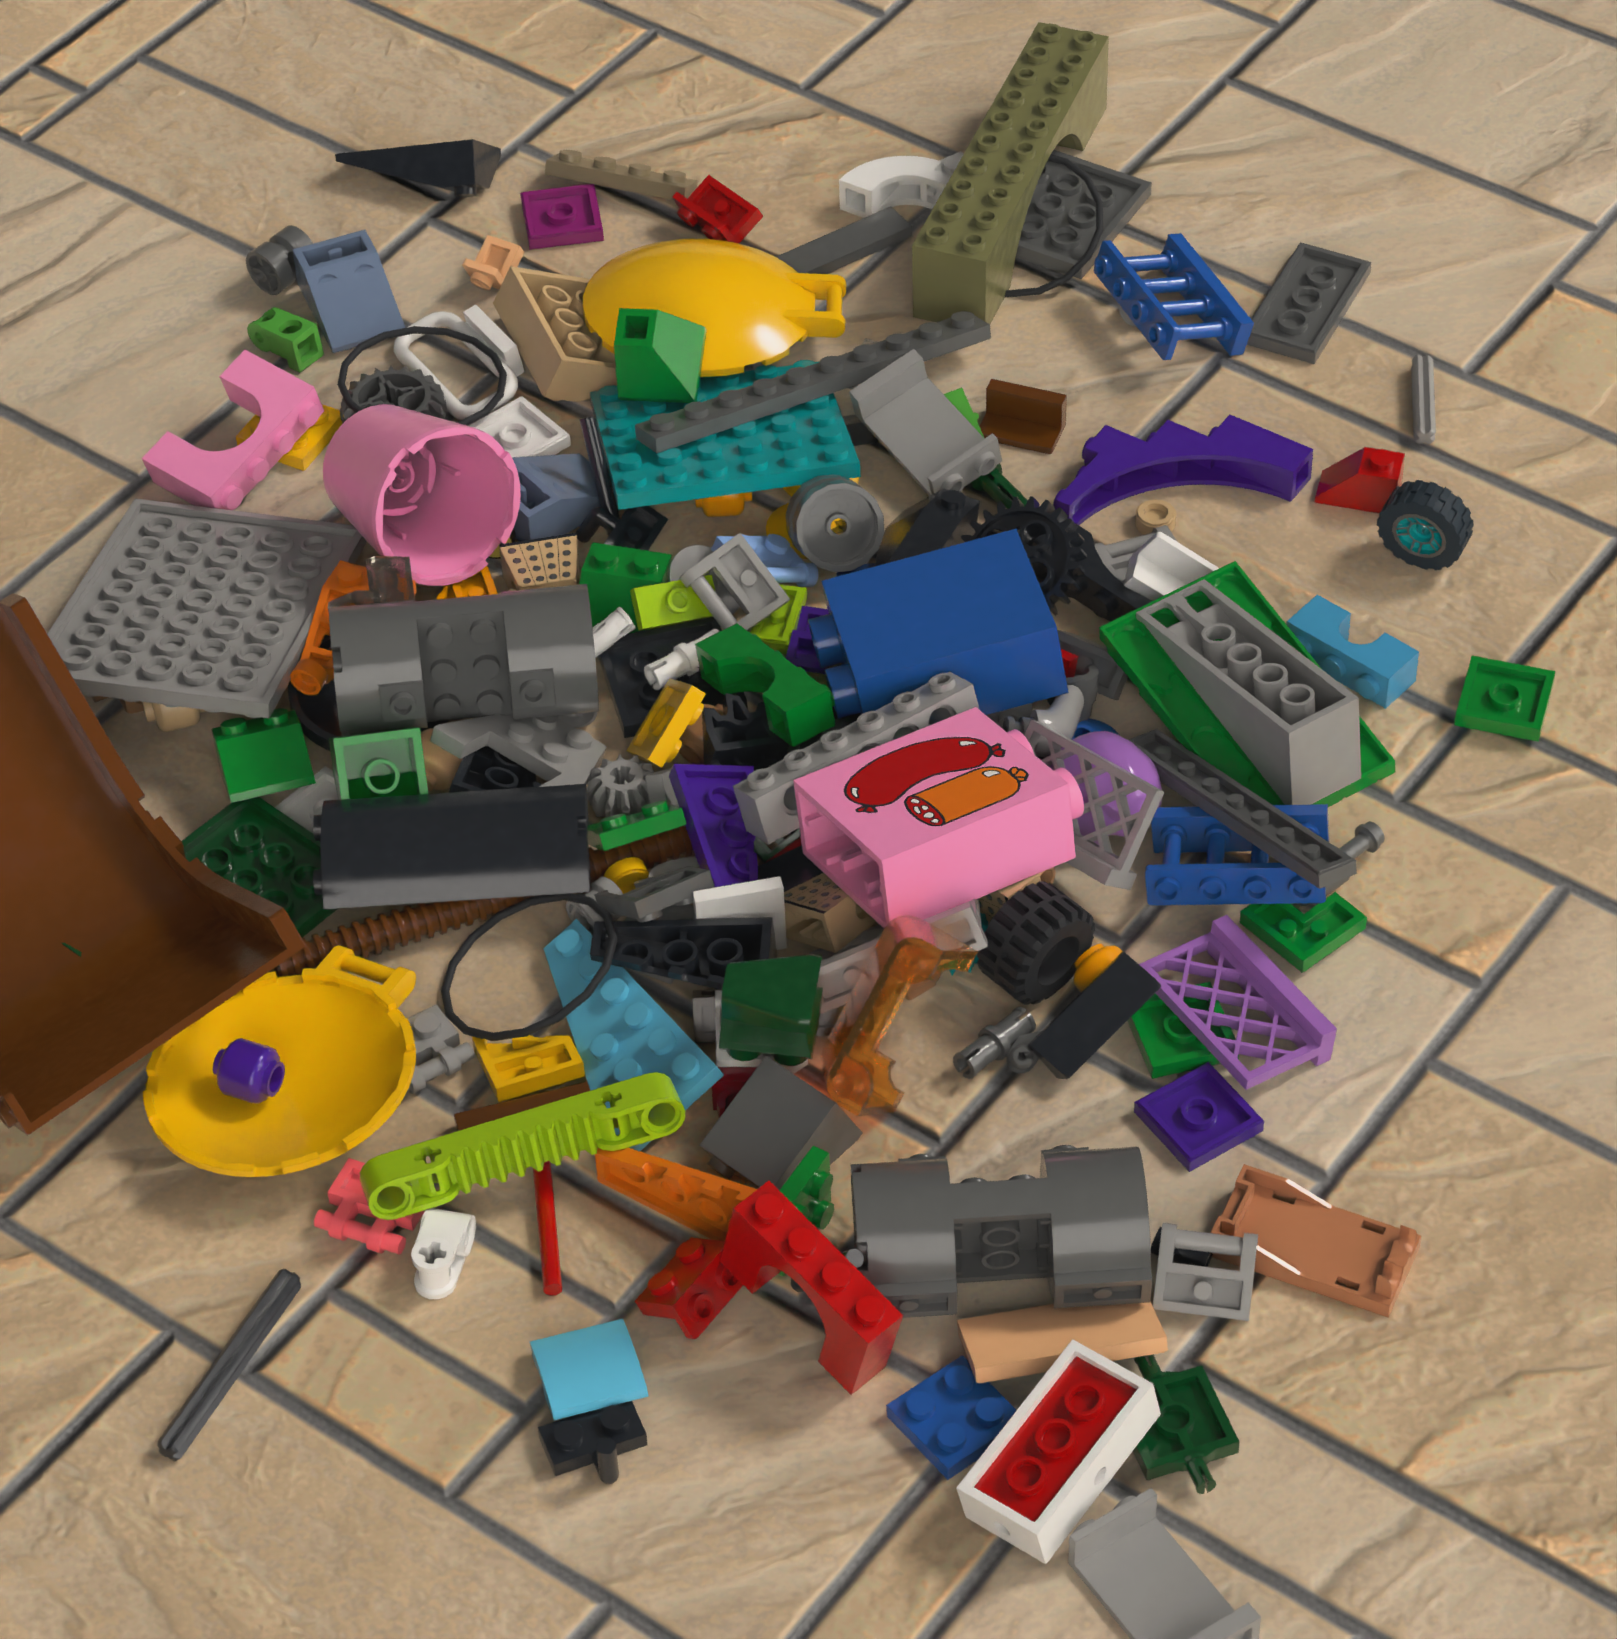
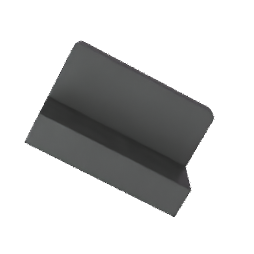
[1057,630,1128,700]

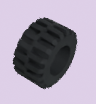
[977,881,1095,1005]

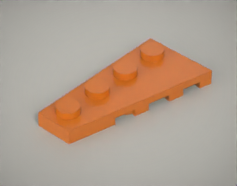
[595,1148,757,1241]

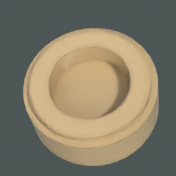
[1135,499,1176,535]

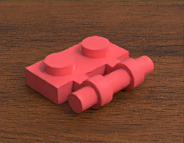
[314,1158,425,1255]

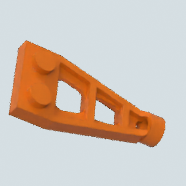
[290,560,417,696]

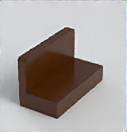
[979,379,1067,454]

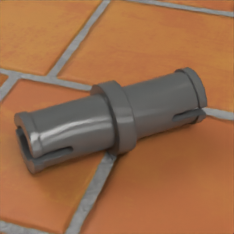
[953,1007,1036,1079]

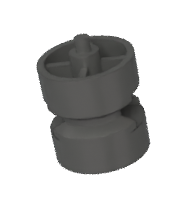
[246,225,313,295]

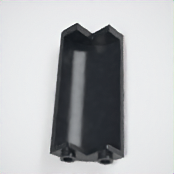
[313,784,591,909]

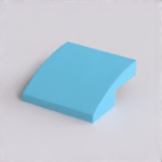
[530,1319,649,1420]

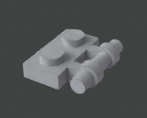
[407,1004,475,1094]

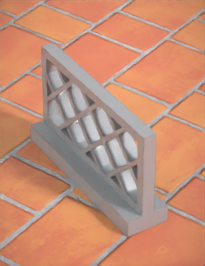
[1024,720,1164,890]
[809,898,988,1014]

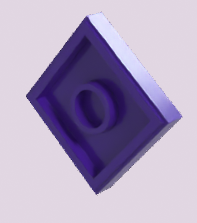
[1134,1062,1264,1172]

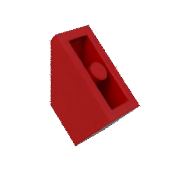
[1315,447,1405,513]

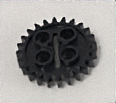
[961,496,1087,616]

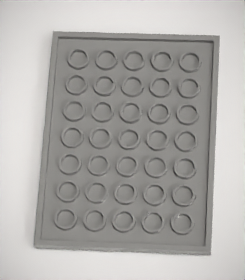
[47,498,367,718]

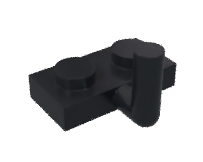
[576,506,668,551]
[538,1401,648,1484]

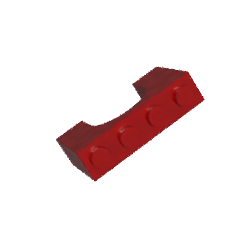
[720,1180,903,1395]

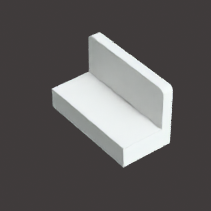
[1124,532,1219,601]

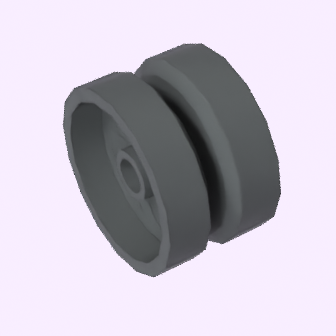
[786,474,885,572]

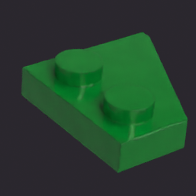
[588,800,687,851]

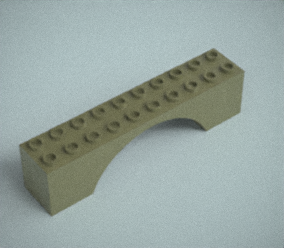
[912,22,1109,324]

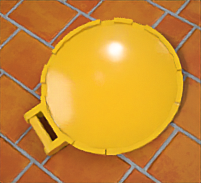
[583,239,847,377]
[143,945,416,1177]

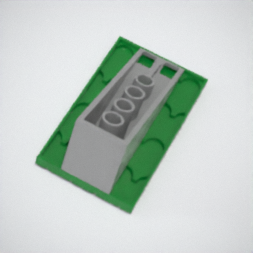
[1099,561,1396,807]

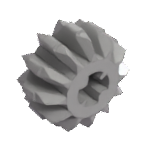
[586,753,654,818]

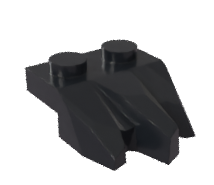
[702,693,790,771]

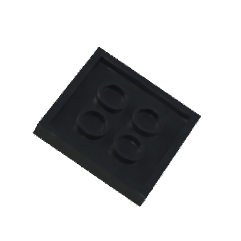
[598,617,748,738]

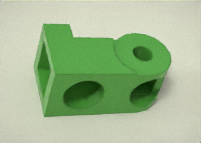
[247,307,324,373]

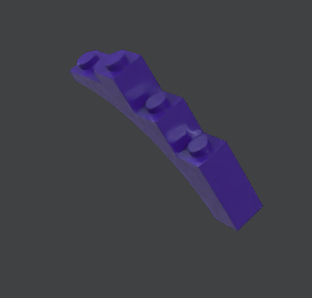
[1053,414,1313,525]

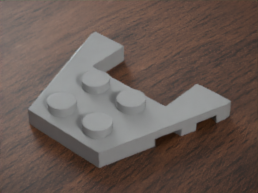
[430,714,607,787]

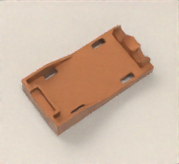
[1210,1164,1421,1318]

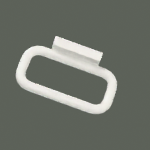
[394,304,525,420]

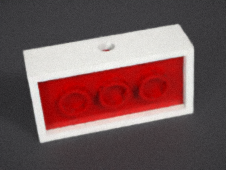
[956,1339,1161,1564]

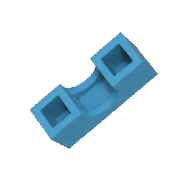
[1286,595,1419,709]

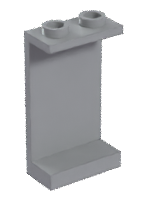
[849,349,1002,496]
[1068,1488,1261,1639]

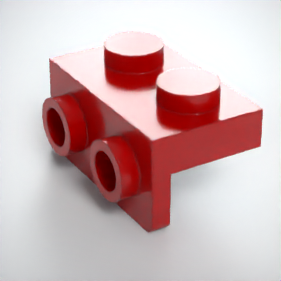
[672,175,763,244]
[635,1237,743,1339]

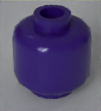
[213,1038,285,1104]

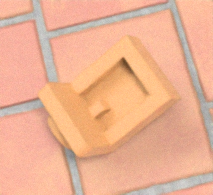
[462,235,524,290]

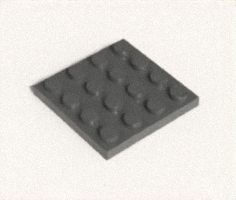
[1016,150,1152,279]

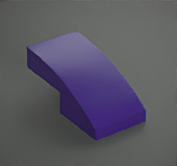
[786,606,829,674]

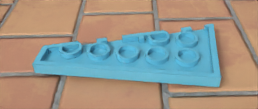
[543,919,724,1151]

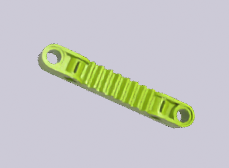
[360,1072,685,1220]

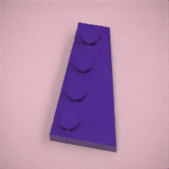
[669,764,758,888]

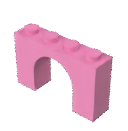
[142,350,324,510]

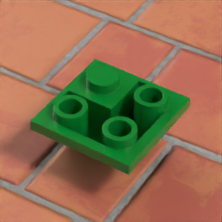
[614,308,707,403]

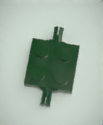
[1133,1354,1240,1494]

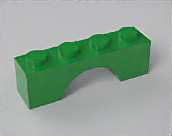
[695,623,835,747]

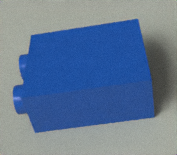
[808,529,1069,719]

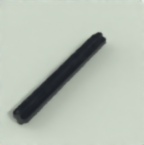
[157,1269,301,1461]

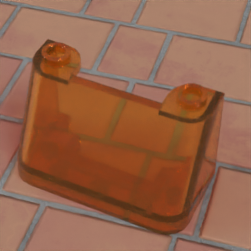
[820,915,978,1116]

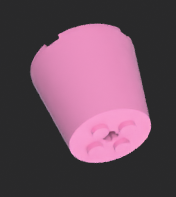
[323,404,521,586]

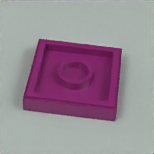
[520,184,604,250]

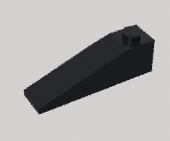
[874,488,980,567]
[590,917,777,990]

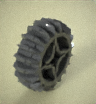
[340,365,447,424]

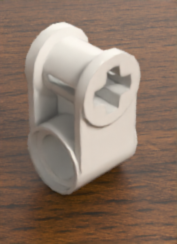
[411,1208,476,1299]

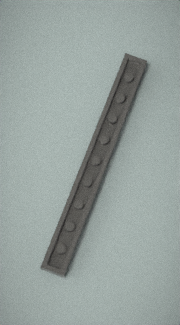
[635,311,991,453]

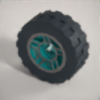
[1377,480,1474,570]

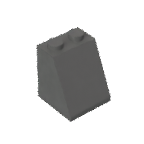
[700,1056,863,1190]

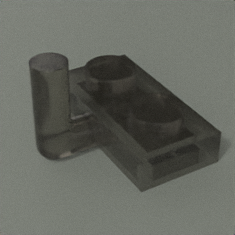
[328,556,415,611]

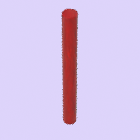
[533,1161,562,1296]

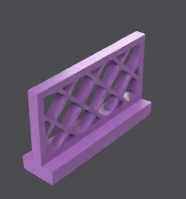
[1139,915,1337,1090]

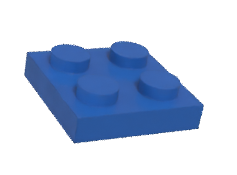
[886,1355,1017,1480]

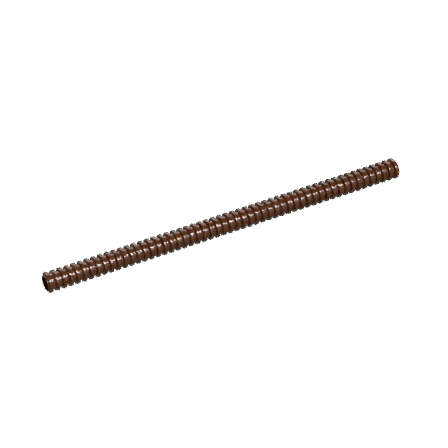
[274,825,694,977]

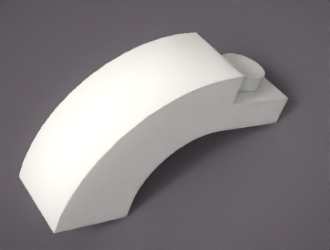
[839,156,951,218]

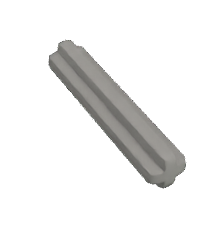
[1411,355,1436,444]

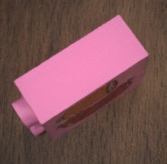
[793,707,1084,933]

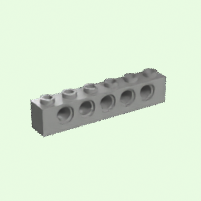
[733,671,980,844]

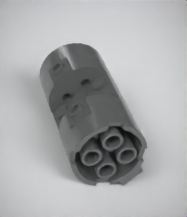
[329,584,599,736]
[851,1145,1152,1318]

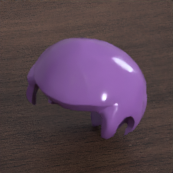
[1049,731,1162,845]

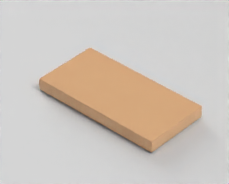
[957,1302,1168,1384]

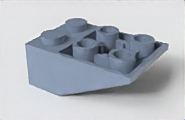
[292,230,405,353]
[512,453,617,541]

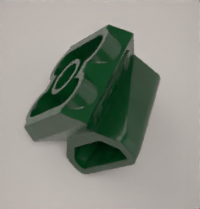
[719,954,823,1066]

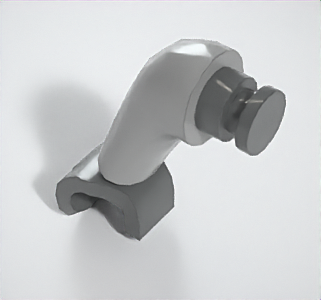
[1003,664,1099,757]

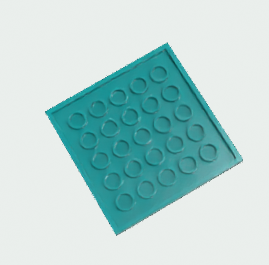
[590,360,861,510]

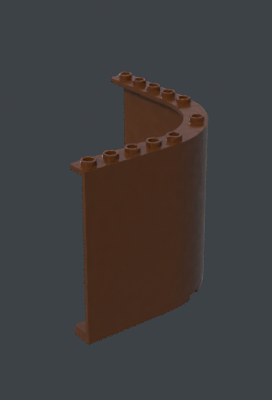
[0,593,306,1136]

